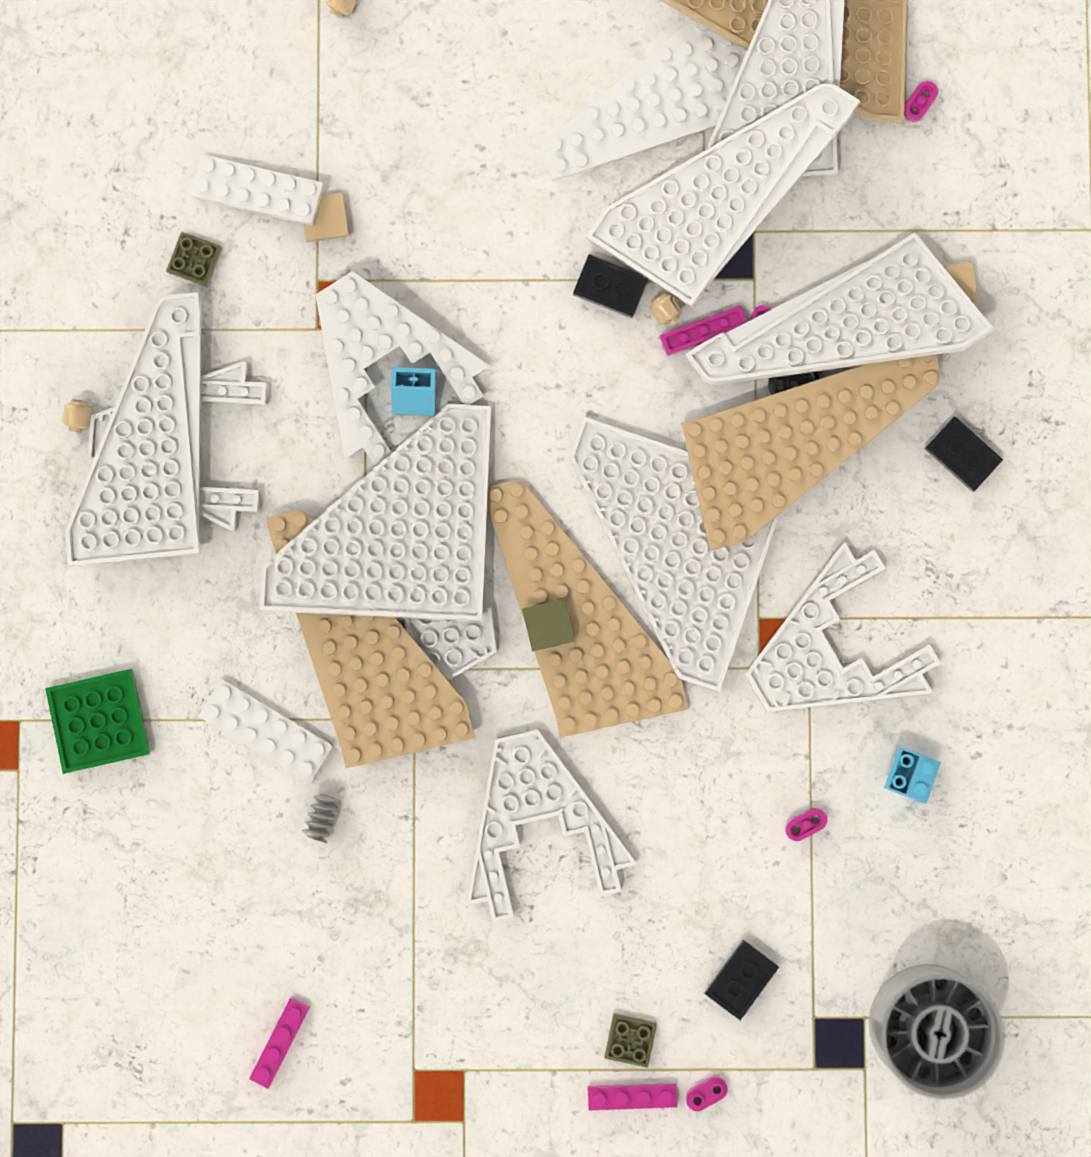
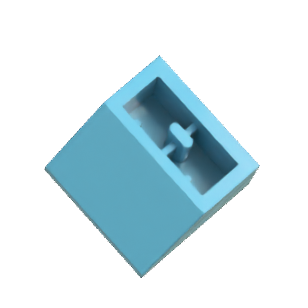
[391,367,437,416]
[884,747,941,804]

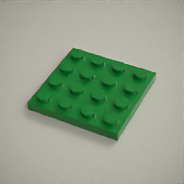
[45,669,151,774]

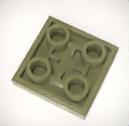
[166,232,222,287]
[522,599,575,652]
[604,1013,657,1068]

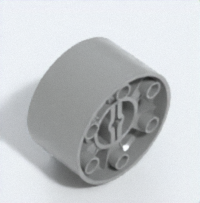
[869,964,1004,1099]

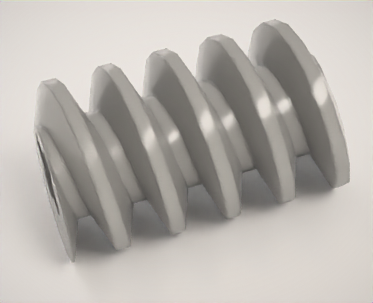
[302,794,341,843]

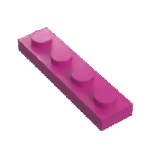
[659,305,747,357]
[249,998,310,1089]
[587,1083,677,1111]

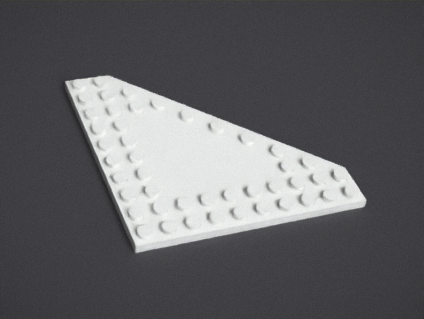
[259,404,491,622]
[569,416,780,692]

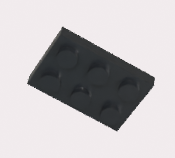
[573,254,648,319]
[925,416,1003,492]
[704,939,779,1021]

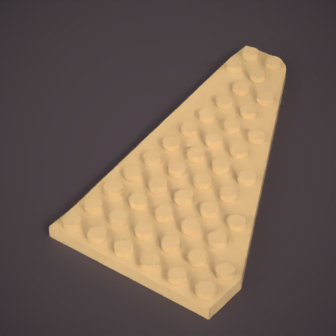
[660,0,907,123]
[681,354,941,550]
[487,481,688,738]
[266,511,475,769]

